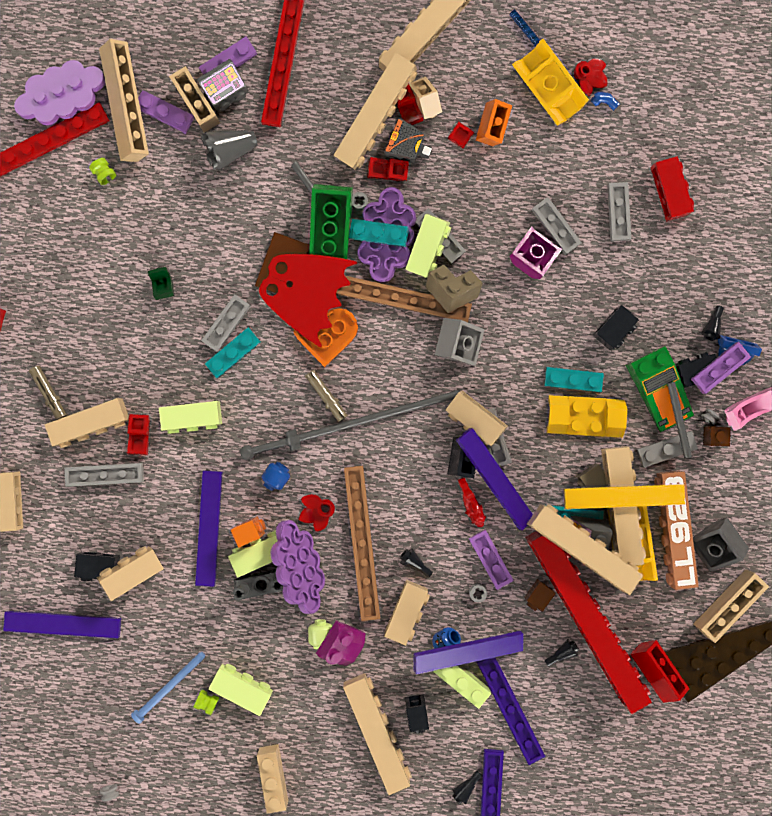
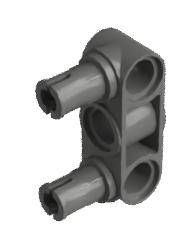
[233,569,283,601]

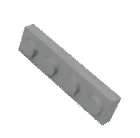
[64,463,144,487]

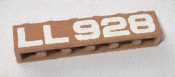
[654,471,699,590]

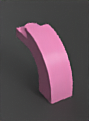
[724,387,772,431]

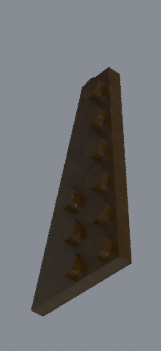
[664,620,772,703]

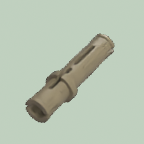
[29,366,68,420]
[305,369,348,423]

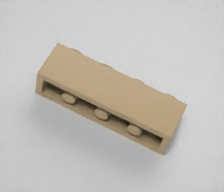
[44,398,129,448]
[693,569,769,643]

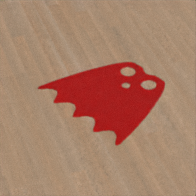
[259,254,357,347]

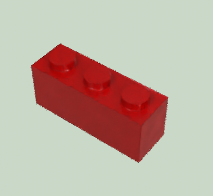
[650,156,694,222]
[630,640,689,703]

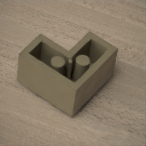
[426,265,483,313]

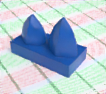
[717,335,762,365]

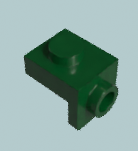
[148,267,175,300]

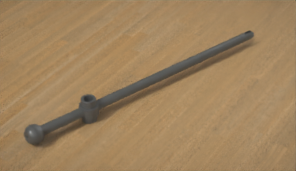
[240,390,460,460]

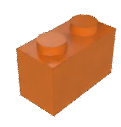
[476,99,512,146]
[231,516,266,548]

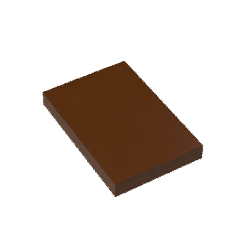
[255,232,310,294]

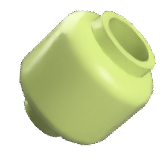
[308,619,332,649]

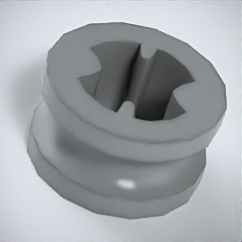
[352,192,368,211]
[700,408,721,426]
[469,584,487,603]
[100,784,119,801]

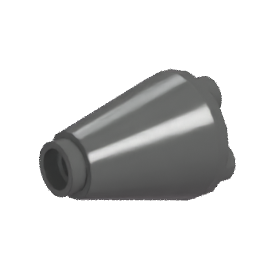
[201,130,258,170]

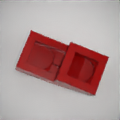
[396,83,423,126]
[367,157,409,181]
[127,414,150,456]

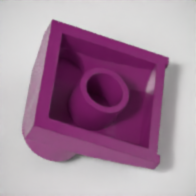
[509,226,562,279]
[316,620,366,666]

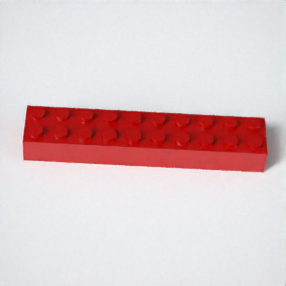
[525,531,652,714]

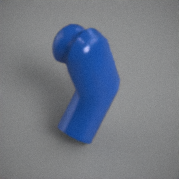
[591,92,620,111]

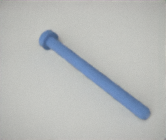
[131,652,205,724]

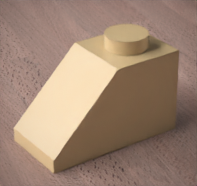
[409,77,442,119]

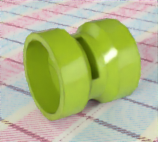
[89,158,116,185]
[193,689,220,716]

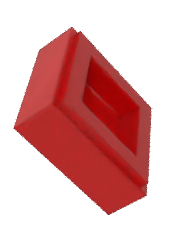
[448,122,474,149]

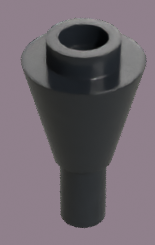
[701,306,724,341]
[400,548,433,578]
[545,639,580,667]
[452,771,482,805]

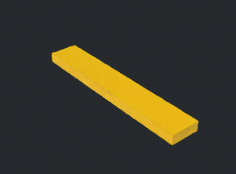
[564,484,685,509]

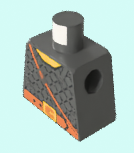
[385,118,432,164]

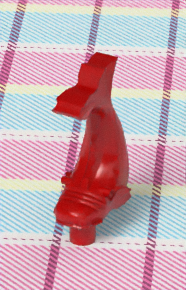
[458,477,486,528]

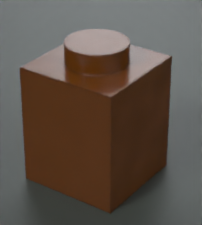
[703,426,731,447]
[524,579,556,612]

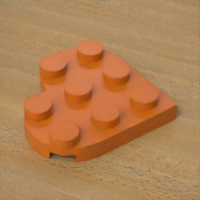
[293,308,358,367]

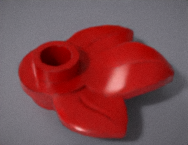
[574,59,608,96]
[299,494,335,532]

